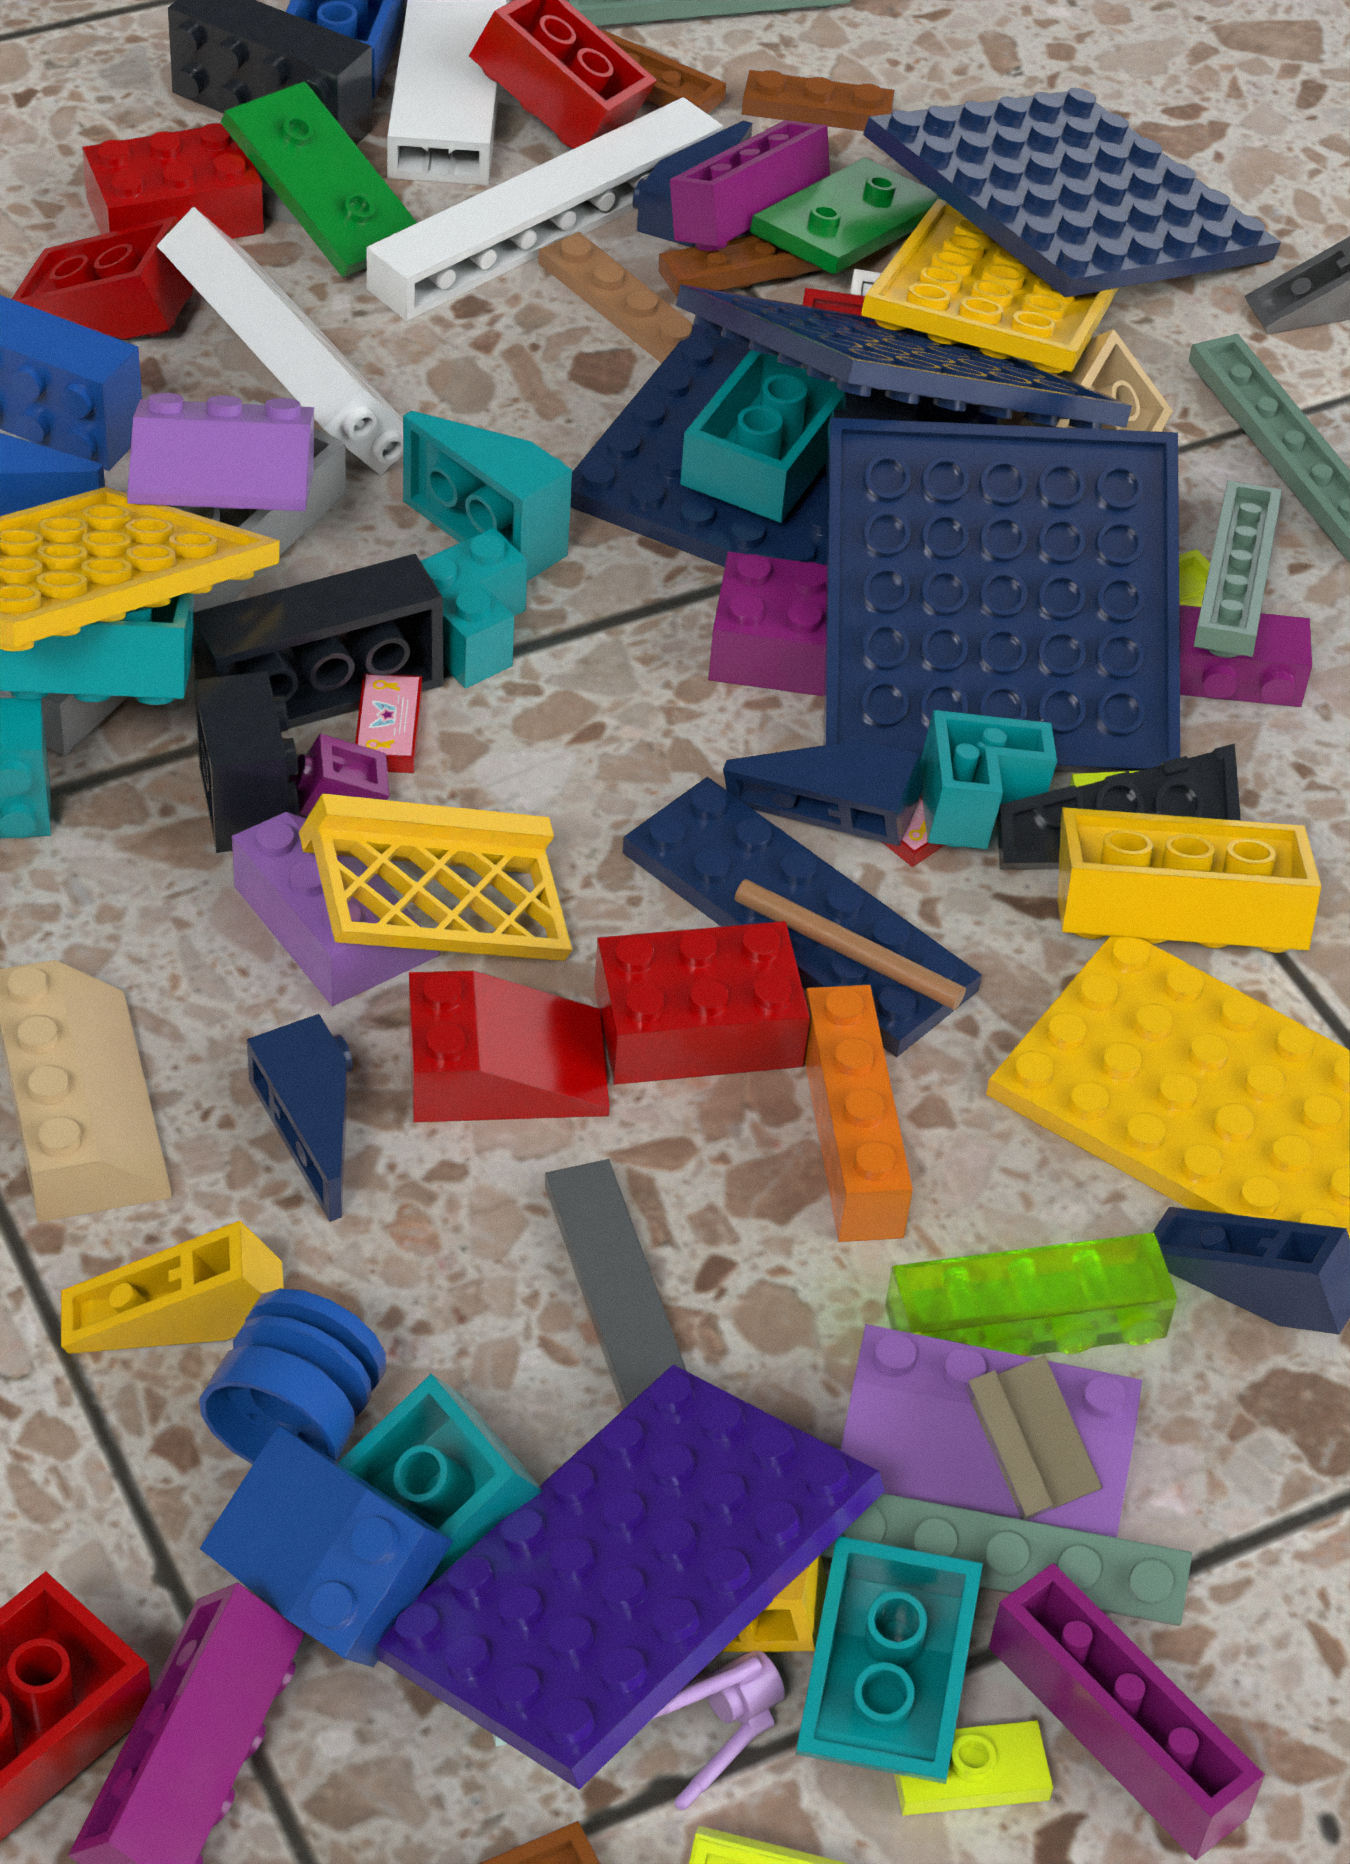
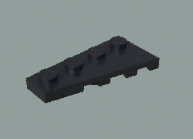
[996,743,1241,869]

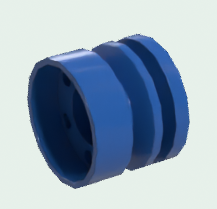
[199,1288,386,1465]

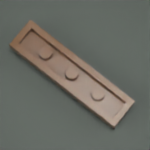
[538,232,694,364]

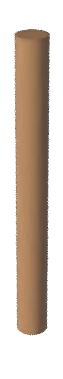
[735,879,966,1010]

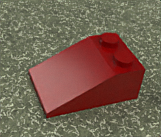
[11,216,194,339]
[408,970,610,1123]

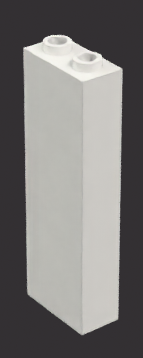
[387,0,509,185]
[157,206,403,476]

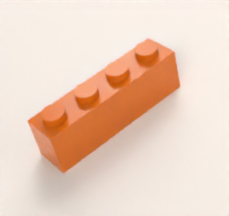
[804,985,913,1242]

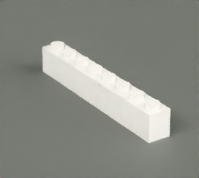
[367,97,724,321]

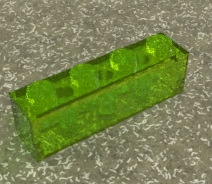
[885,1232,1178,1356]

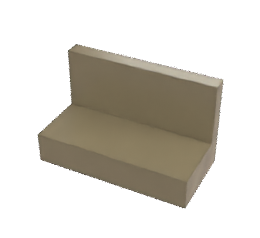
[966,1355,1102,1520]

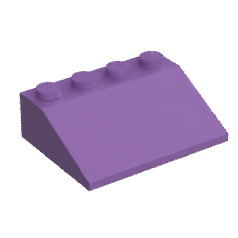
[840,1324,1142,1538]

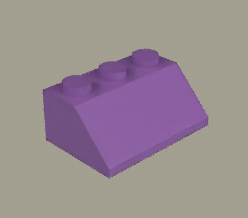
[127,393,314,511]
[232,812,440,1007]

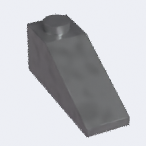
[1245,236,1350,334]

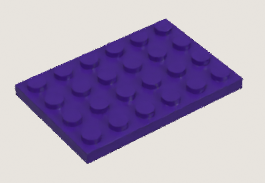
[377,1364,885,1790]

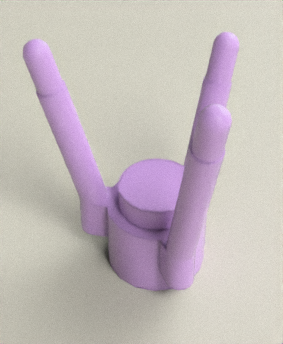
[651,1651,785,1810]

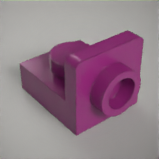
[290,733,390,817]

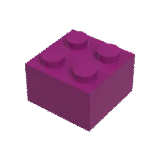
[708,552,826,696]

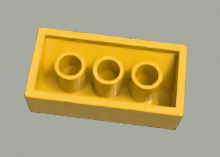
[1057,807,1322,953]

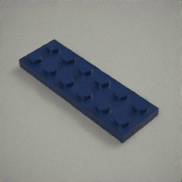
[622,776,982,1058]

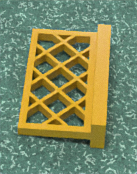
[299,793,572,961]

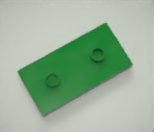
[220,81,418,278]
[750,157,945,275]

